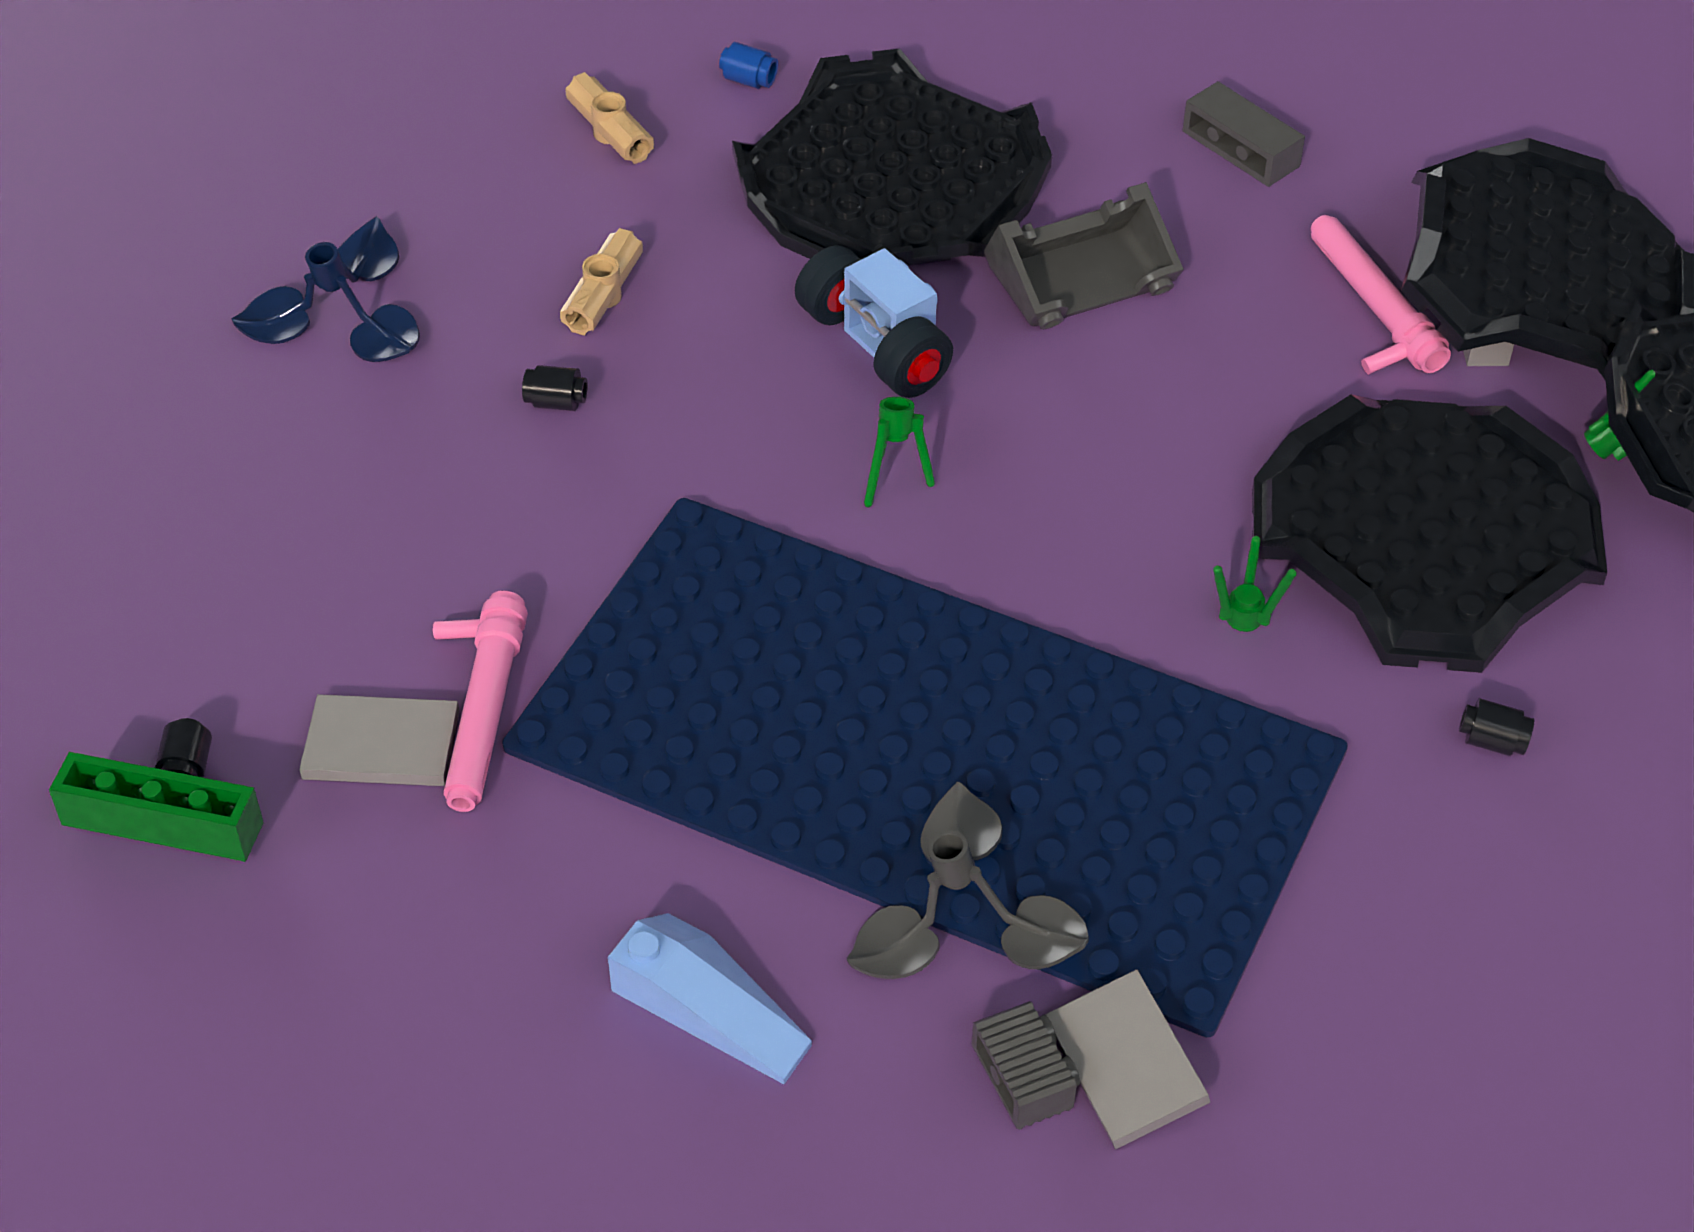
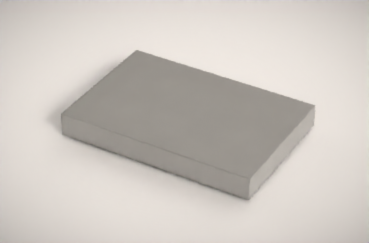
[299,694,460,786]
[1045,969,1211,1150]

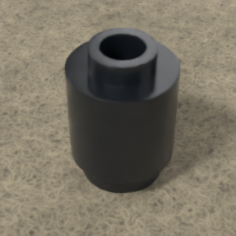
[522,365,588,411]
[1459,698,1535,756]
[155,718,212,777]

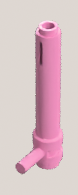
[1311,215,1451,375]
[433,591,528,812]

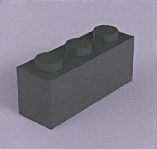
[1182,81,1305,187]

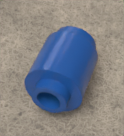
[719,42,778,89]

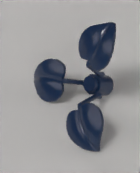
[231,216,420,362]

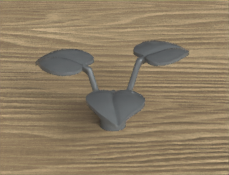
[847,782,1089,979]

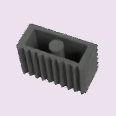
[971,1001,1080,1130]

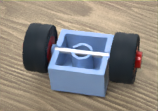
[795,245,953,398]

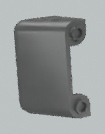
[984,182,1184,330]

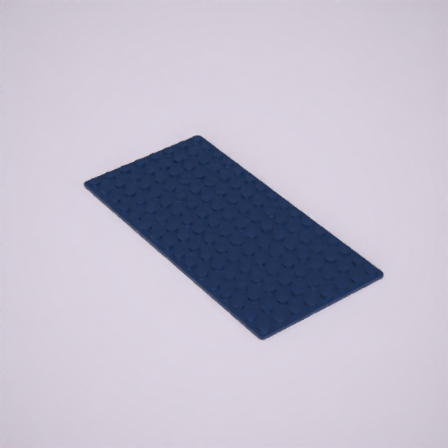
[502,498,1348,1038]

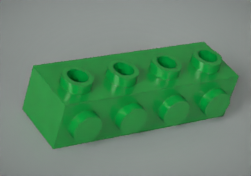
[49,752,264,862]

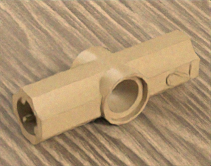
[566,72,654,164]
[560,228,643,336]

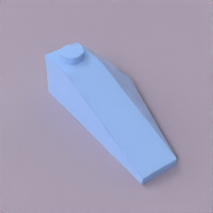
[608,913,812,1084]

